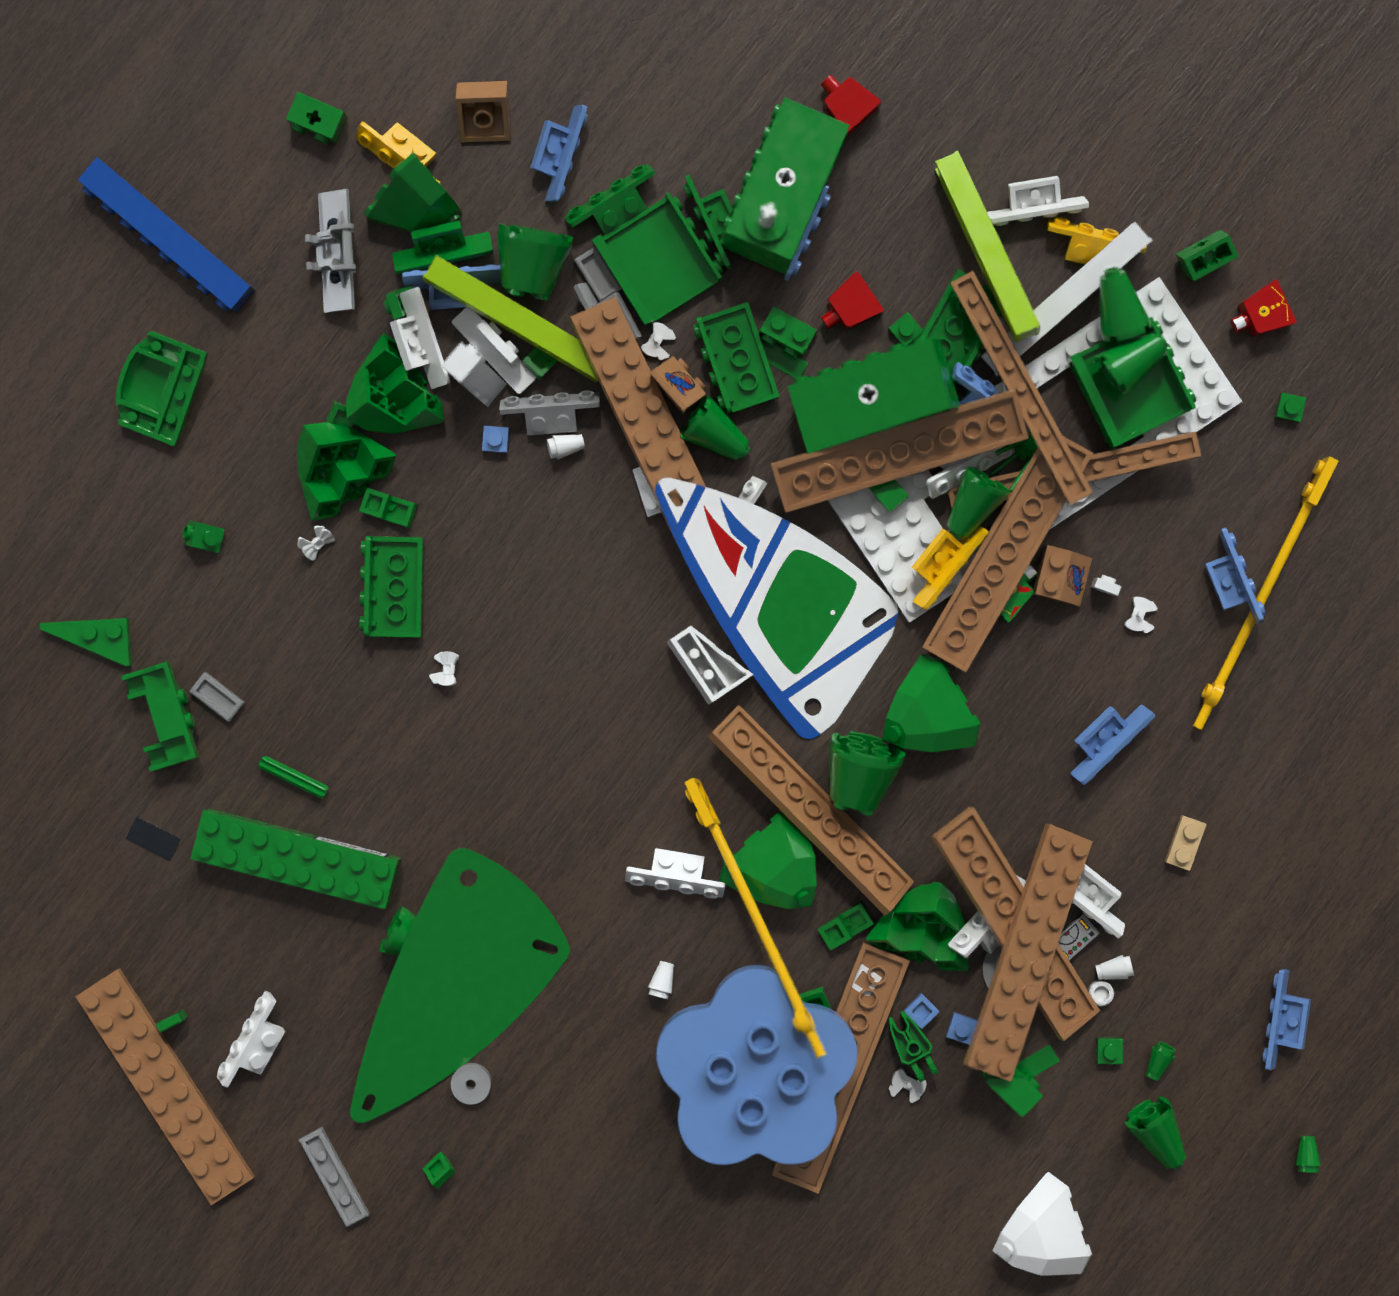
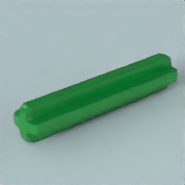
[258,756,329,798]

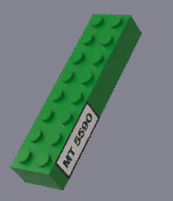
[191,808,402,909]

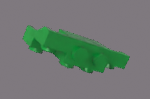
[121,661,199,772]

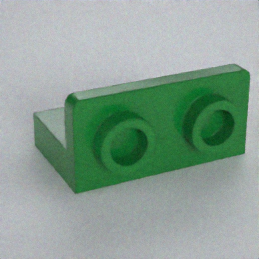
[759,306,817,358]

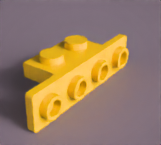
[355,122,441,184]
[1048,217,1147,264]
[911,526,988,610]

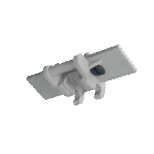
[305,189,356,313]

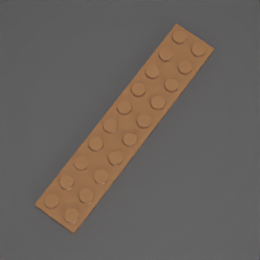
[569,297,706,546]
[771,389,1029,513]
[922,436,1093,672]
[708,705,914,915]
[931,807,1100,1041]
[963,824,1093,1081]
[772,942,910,1194]
[75,968,254,1205]

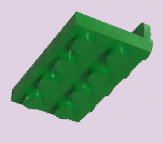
[919,269,1002,385]
[693,302,780,415]
[359,536,424,637]

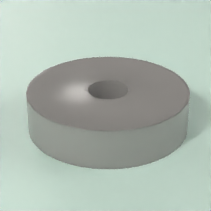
[451,1063,492,1104]

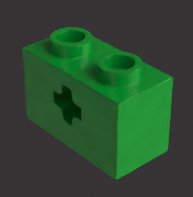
[286,92,348,145]
[1175,230,1239,281]

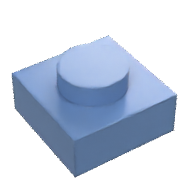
[482,426,509,453]
[904,993,940,1029]
[945,1012,978,1045]

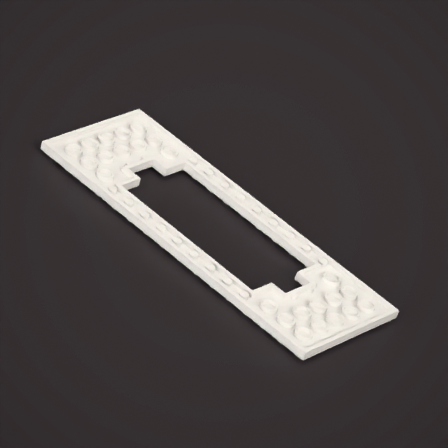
[827,277,1242,623]

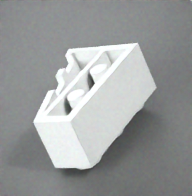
[441,343,507,407]
[667,626,754,704]

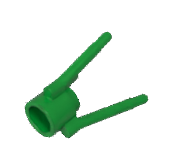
[990,434,1038,492]

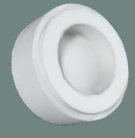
[1088,980,1114,1006]

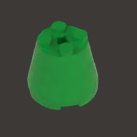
[497,223,573,300]
[829,731,905,815]

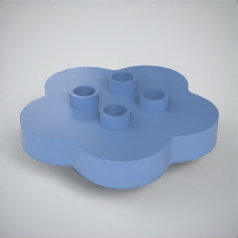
[657,965,857,1164]

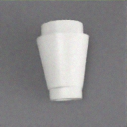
[547,434,585,460]
[1095,955,1134,980]
[648,961,674,999]

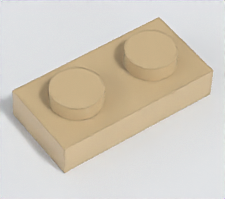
[1165,815,1207,871]

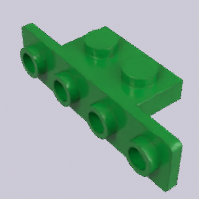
[564,164,656,235]
[683,175,732,270]
[392,221,493,274]

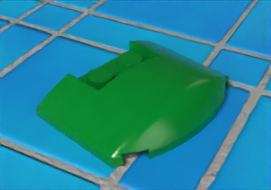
[116,331,208,447]

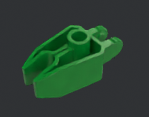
[889,1011,939,1083]

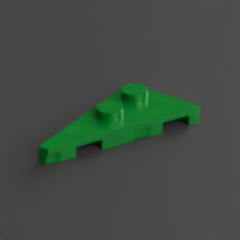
[40,618,132,666]

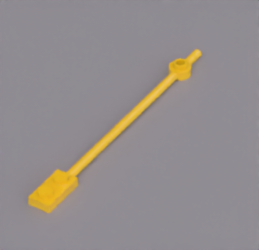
[1193,456,1339,730]
[684,778,826,1058]

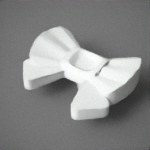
[641,322,676,360]
[297,526,335,560]
[1124,597,1157,633]
[429,651,459,686]
[889,1068,927,1103]

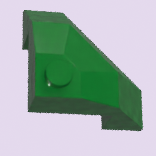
[364,152,462,233]
[346,333,444,434]
[297,422,396,521]
[882,654,981,752]
[719,812,817,909]
[866,882,969,971]

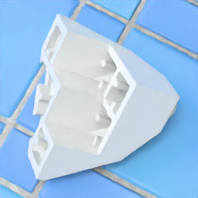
[993,1172,1092,1276]

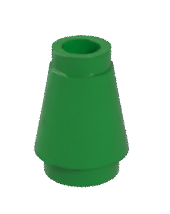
[1145,1041,1176,1081]
[1295,1136,1321,1173]

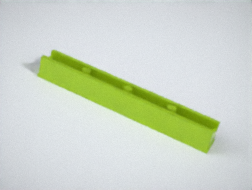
[935,151,1040,343]
[422,255,598,383]

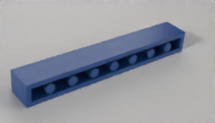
[78,157,255,312]

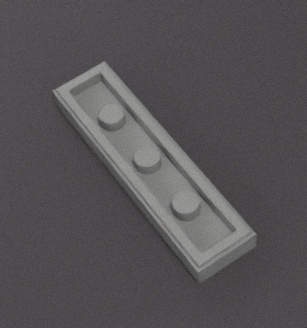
[299,1127,370,1228]

